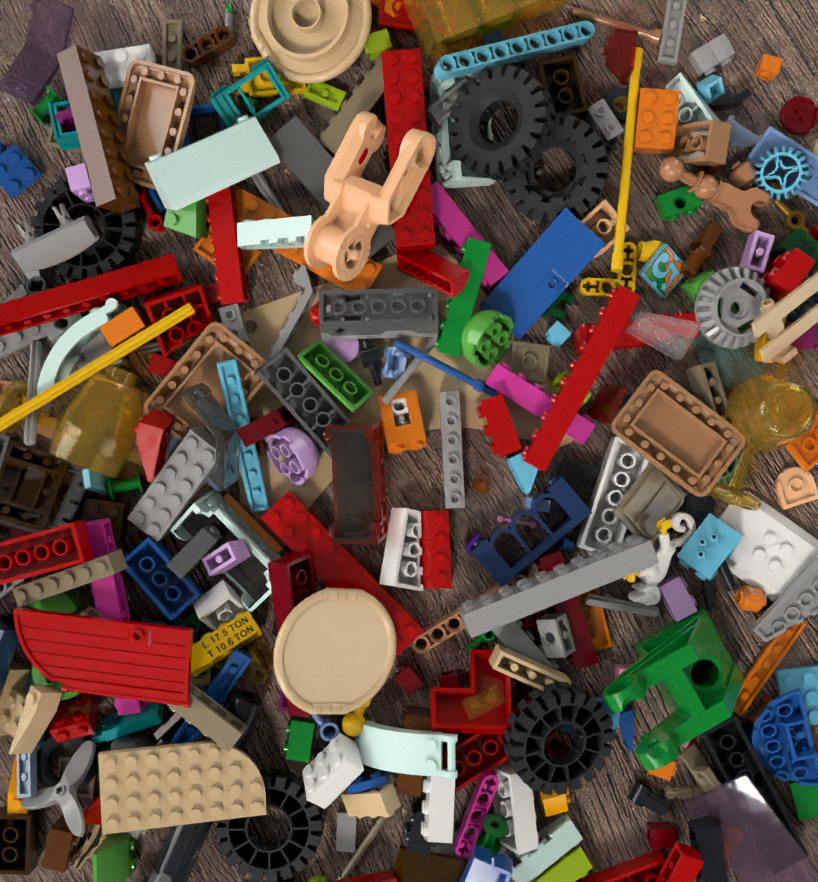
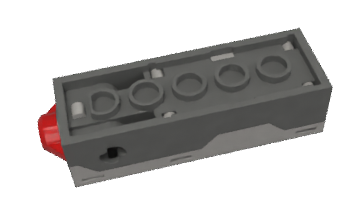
[310,287,438,340]

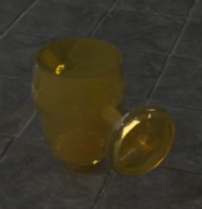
[708,360,817,511]
[0,365,144,479]

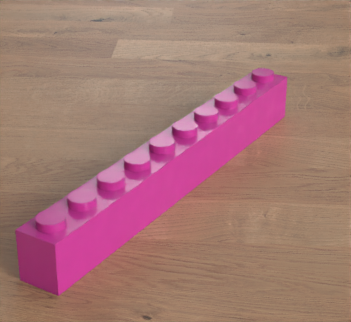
[85,518,148,715]

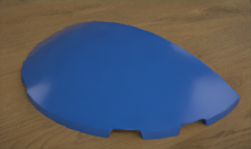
[751,688,818,786]

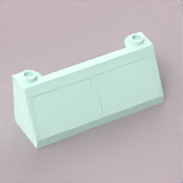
[144,115,281,211]

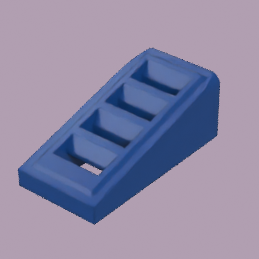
[619,706,634,751]

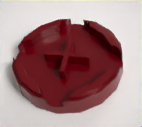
[779,96,818,135]

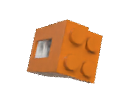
[378,389,427,454]

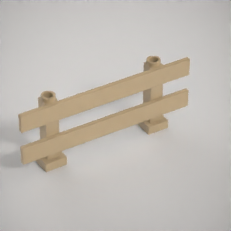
[751,272,818,364]

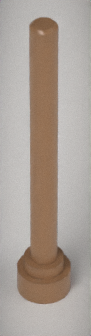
[572,7,662,46]

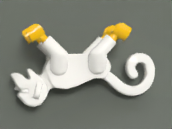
[623,512,696,606]

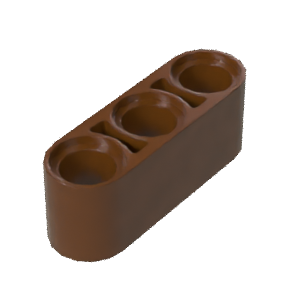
[182,25,237,68]

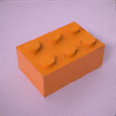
[633,88,680,155]

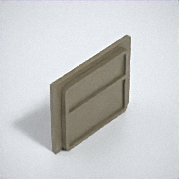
[613,463,686,543]

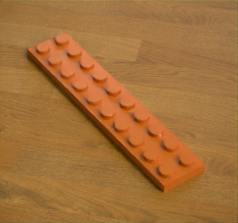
[206,184,383,290]

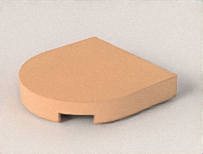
[775,467,818,510]

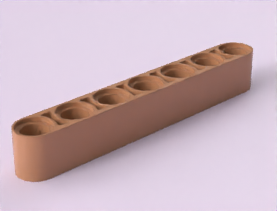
[412,573,526,653]

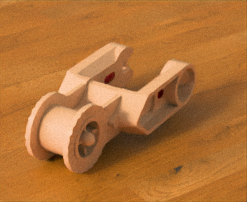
[303,111,436,281]

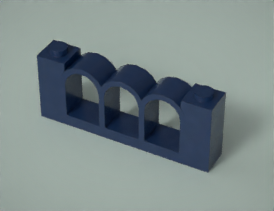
[471,474,592,587]

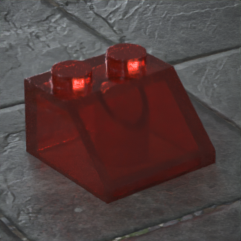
[602,28,638,85]

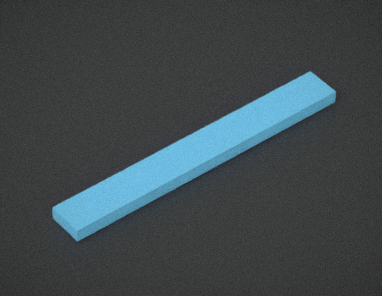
[216,359,270,513]

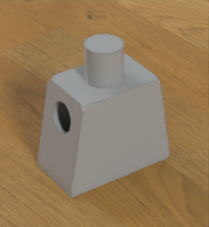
[76,332,128,374]

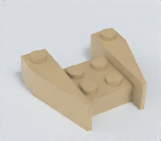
[0,662,62,755]

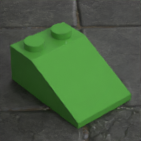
[92,832,137,882]

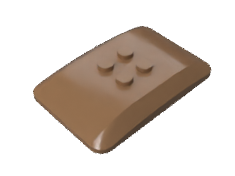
[116,59,196,190]
[144,322,268,442]
[611,370,746,497]

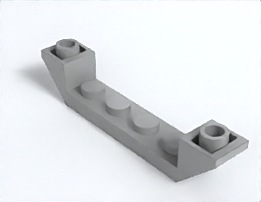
[255,264,316,361]

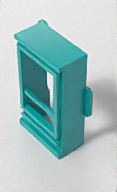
[210,58,290,128]
[47,90,121,151]

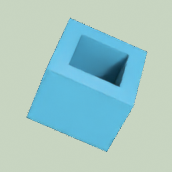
[696,74,725,104]
[545,320,572,347]

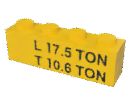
[191,610,262,677]

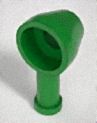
[465,630,497,652]

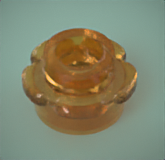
[472,479,490,496]

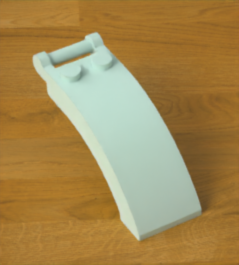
[37,298,128,394]
[355,720,458,778]

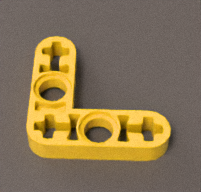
[578,242,637,297]

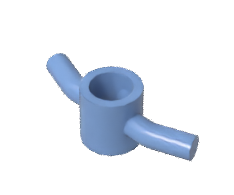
[312,714,355,742]

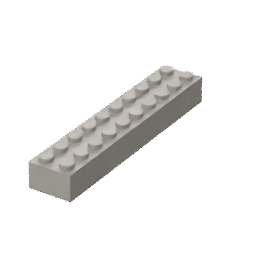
[458,535,659,638]

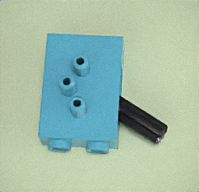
[677,513,743,592]

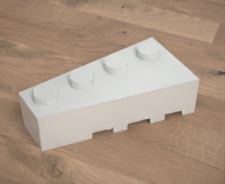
[379,507,423,591]

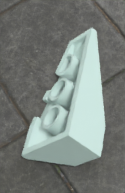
[665,72,721,126]

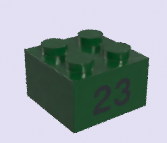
[769,228,818,273]

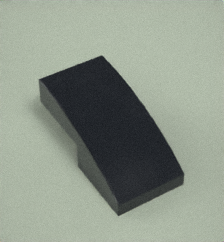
[709,88,752,112]

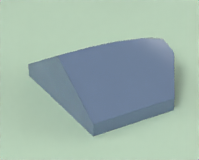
[725,115,763,147]

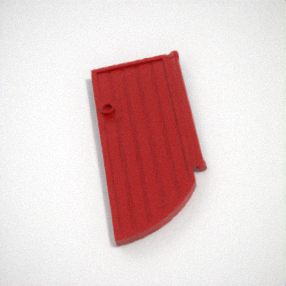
[13,607,193,708]

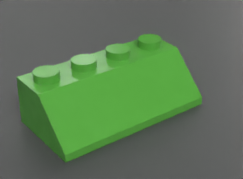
[296,339,374,414]

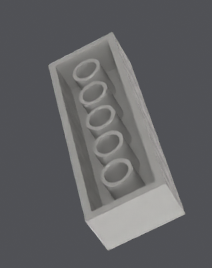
[127,425,229,542]

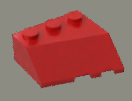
[142,283,213,358]

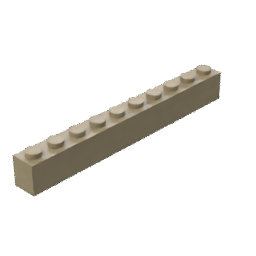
[80,606,248,752]

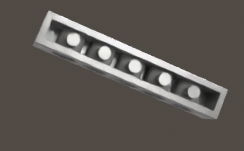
[439,391,465,509]

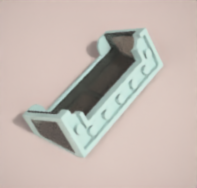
[170,489,282,613]

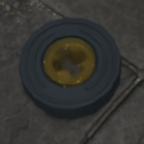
[604,88,638,124]

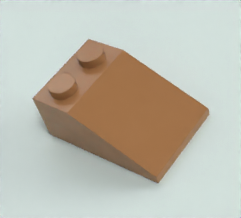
[670,120,731,166]

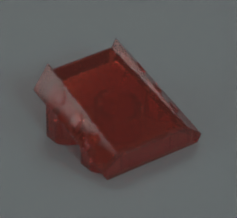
[587,384,627,425]

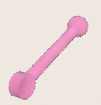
[497,515,537,528]

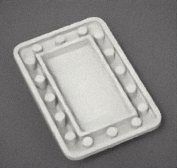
[719,491,818,603]

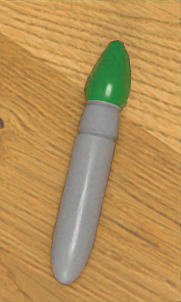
[225,1,233,40]

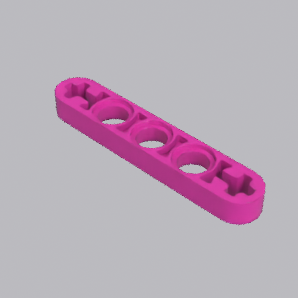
[453,770,499,858]

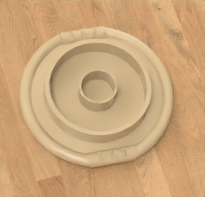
[250,0,372,84]
[273,588,397,714]

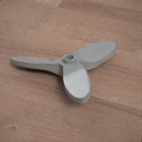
[20,740,96,837]

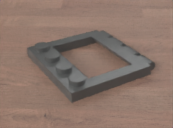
[0,462,88,533]

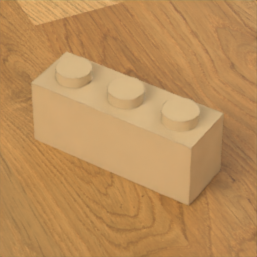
[341,783,401,818]

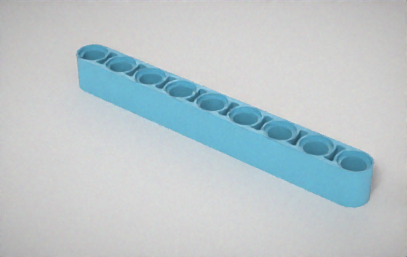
[434,21,595,80]

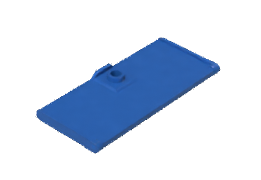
[480,207,605,340]

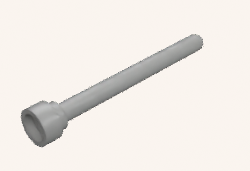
[382,330,442,404]

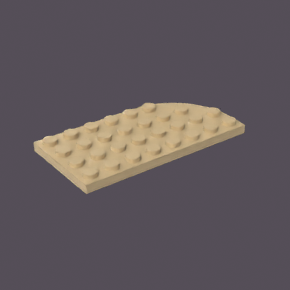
[98,741,266,835]

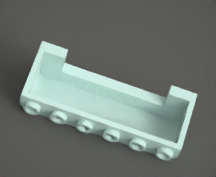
[429,65,495,189]

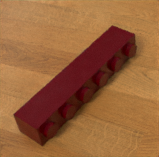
[535,549,599,670]

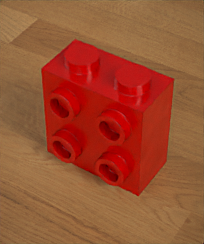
[49,693,99,743]

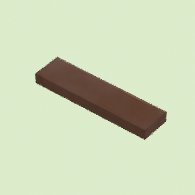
[223,492,284,553]

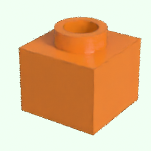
[753,54,783,81]

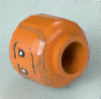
[735,585,767,612]

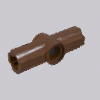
[680,222,722,279]

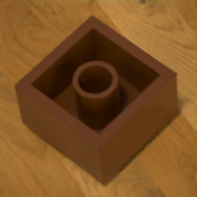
[41,815,87,873]

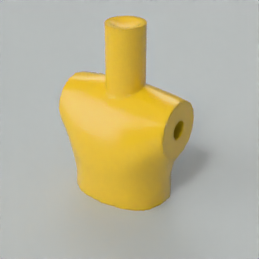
[637,240,662,264]

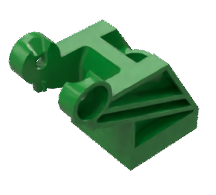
[602,607,744,770]

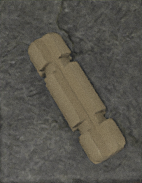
[664,786,703,799]

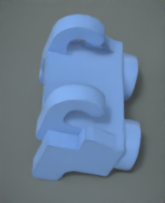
[381,347,411,380]

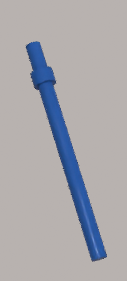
[393,338,497,397]

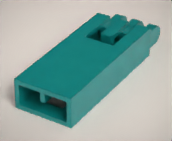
[92,702,164,743]

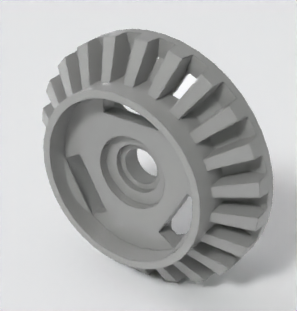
[695,267,773,348]

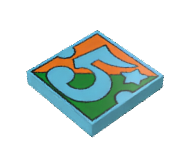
[639,243,683,298]

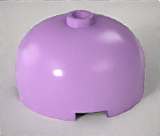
[265,427,320,485]

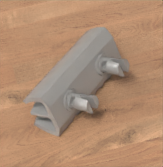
[11,203,100,273]

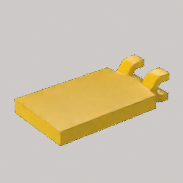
[232,57,306,99]

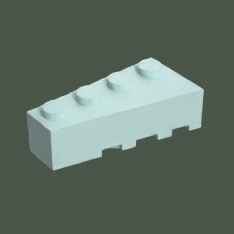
[237,215,315,250]
[503,813,583,882]

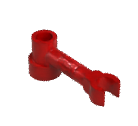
[138,186,166,233]

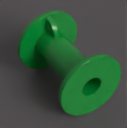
[25,85,63,126]
[107,470,145,500]
[476,814,508,856]

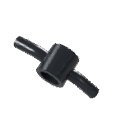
[358,339,382,386]

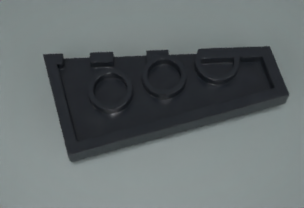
[544,458,601,537]

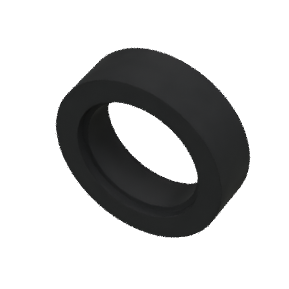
[37,735,98,790]

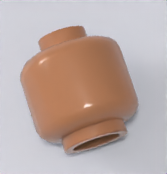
[728,161,758,190]

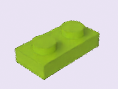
[304,82,346,112]

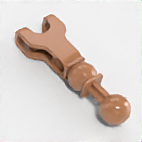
[659,157,771,233]

